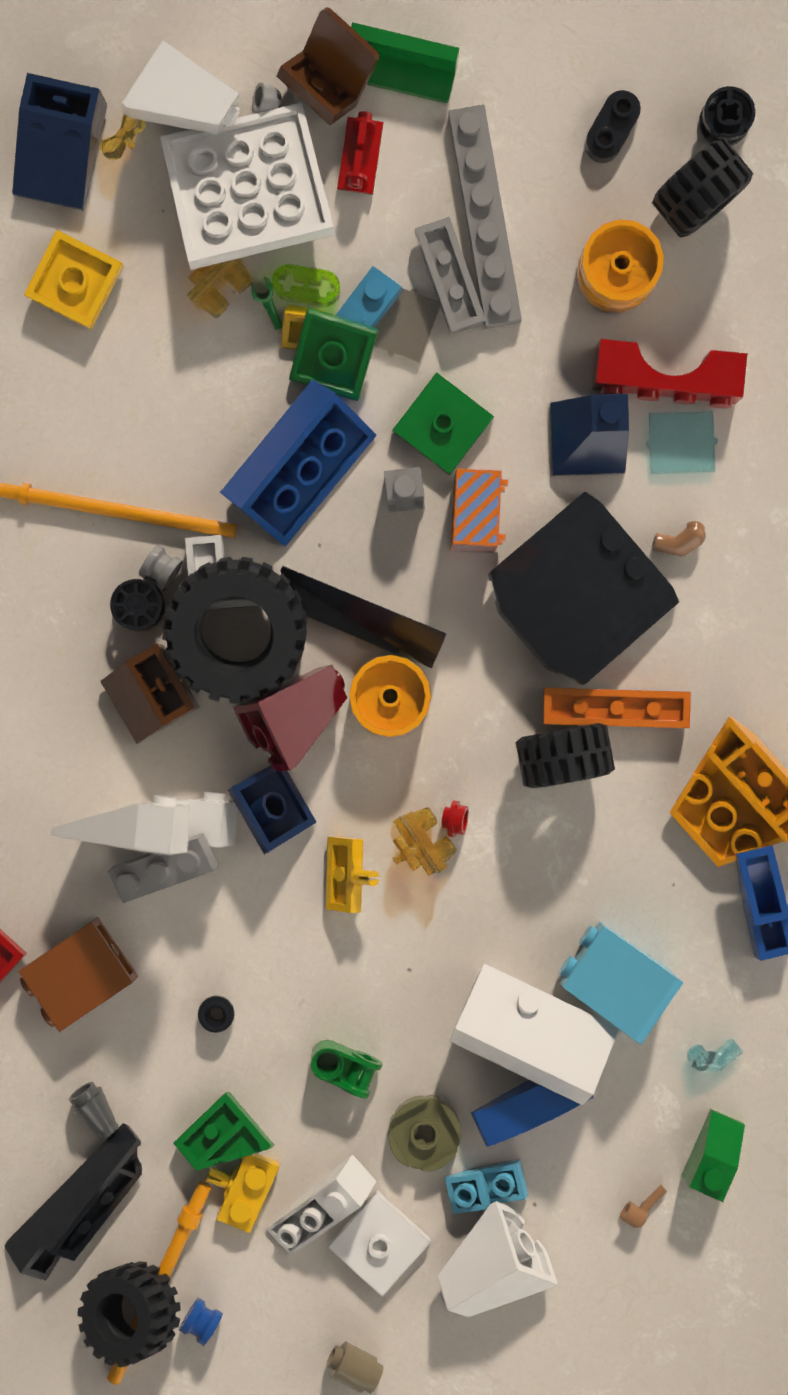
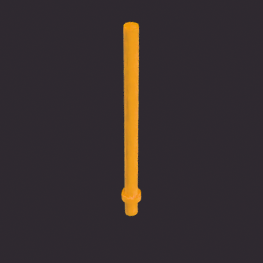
[0,483,238,539]

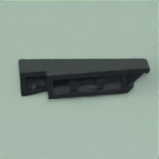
[280,566,447,669]
[5,1123,142,1281]

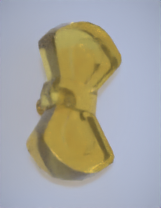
[100,114,146,160]

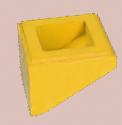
[281,305,323,349]

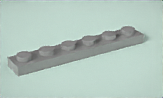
[448,104,522,329]

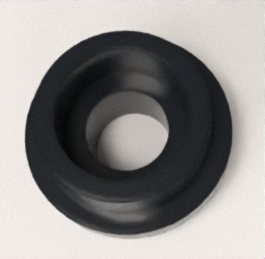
[198,995,235,1033]

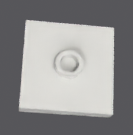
[328,1190,431,1296]

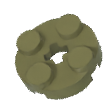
[389,1095,461,1172]

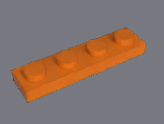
[542,688,691,728]

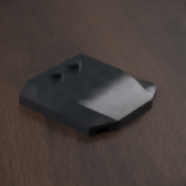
[488,492,679,685]

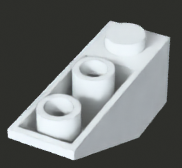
[266,1155,377,1256]

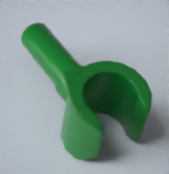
[251,277,283,330]

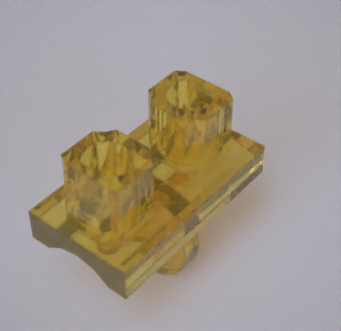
[187,258,253,319]
[392,807,457,876]

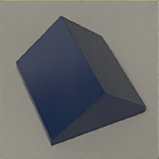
[228,765,317,854]

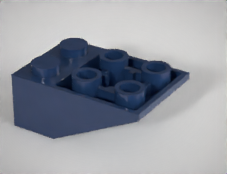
[12,73,107,211]

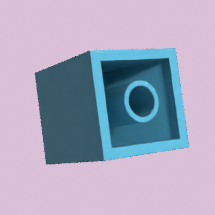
[559,921,684,1044]

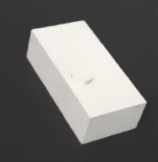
[448,964,619,1105]

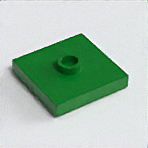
[289,307,379,401]
[392,372,494,476]

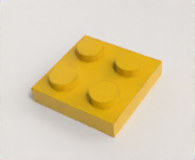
[24,229,124,331]

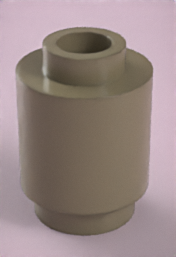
[326,1342,383,1394]

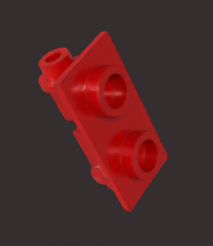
[337,111,384,195]

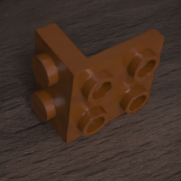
[276,7,379,126]

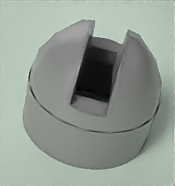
[252,82,282,113]

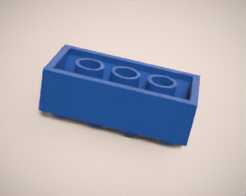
[220,379,377,547]

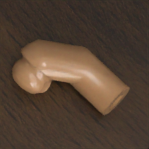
[652,521,706,556]

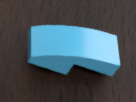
[445,1159,529,1214]

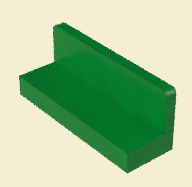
[351,22,460,104]

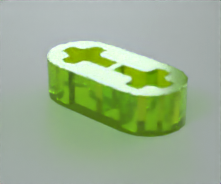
[272,264,341,307]

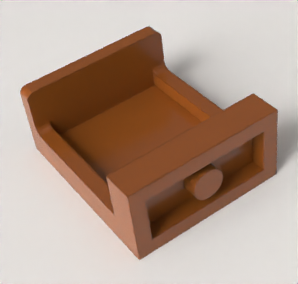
[18,917,138,1032]

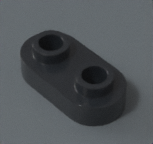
[585,90,641,163]

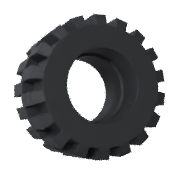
[652,138,754,238]
[515,723,615,788]
[77,1261,181,1367]

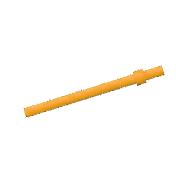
[107,1181,212,1385]

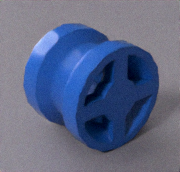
[179,1297,223,1346]

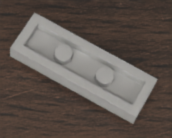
[414,217,486,335]
[107,833,219,903]

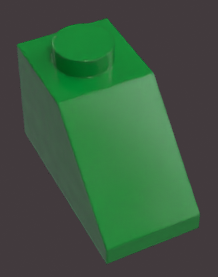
[681,1108,745,1202]

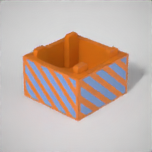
[450,469,508,553]

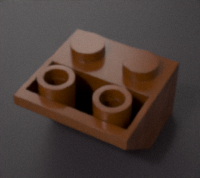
[100,643,200,744]

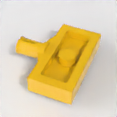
[326,836,379,913]
[205,1153,280,1233]

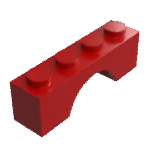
[592,339,748,409]

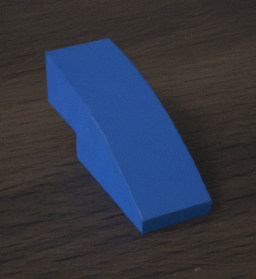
[735,845,788,961]
[471,1080,594,1147]

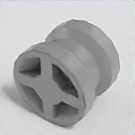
[138,545,183,591]

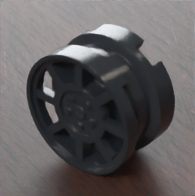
[699,86,756,146]
[110,579,166,631]

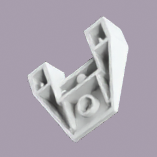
[51,792,238,855]

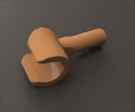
[620,1185,667,1228]

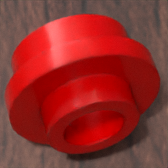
[442,800,469,837]

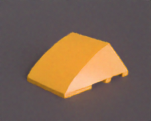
[669,715,788,867]

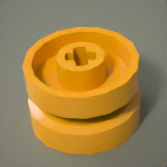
[577,219,664,313]
[349,655,431,737]

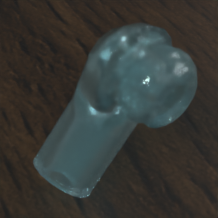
[687,1038,743,1072]

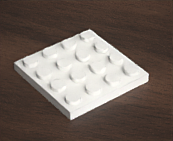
[160,102,335,270]

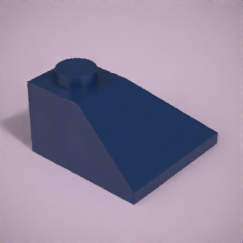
[550,394,629,476]

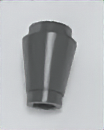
[69,1082,118,1139]

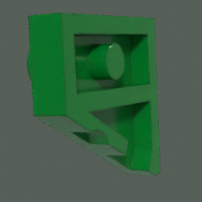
[173,1092,275,1171]

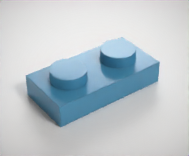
[336,266,403,328]

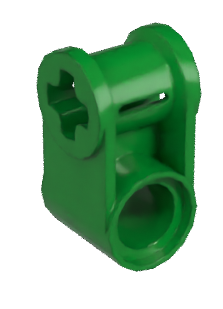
[311,1040,383,1099]

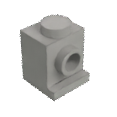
[384,467,425,513]

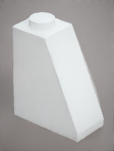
[121,40,241,135]
[438,1201,558,1317]

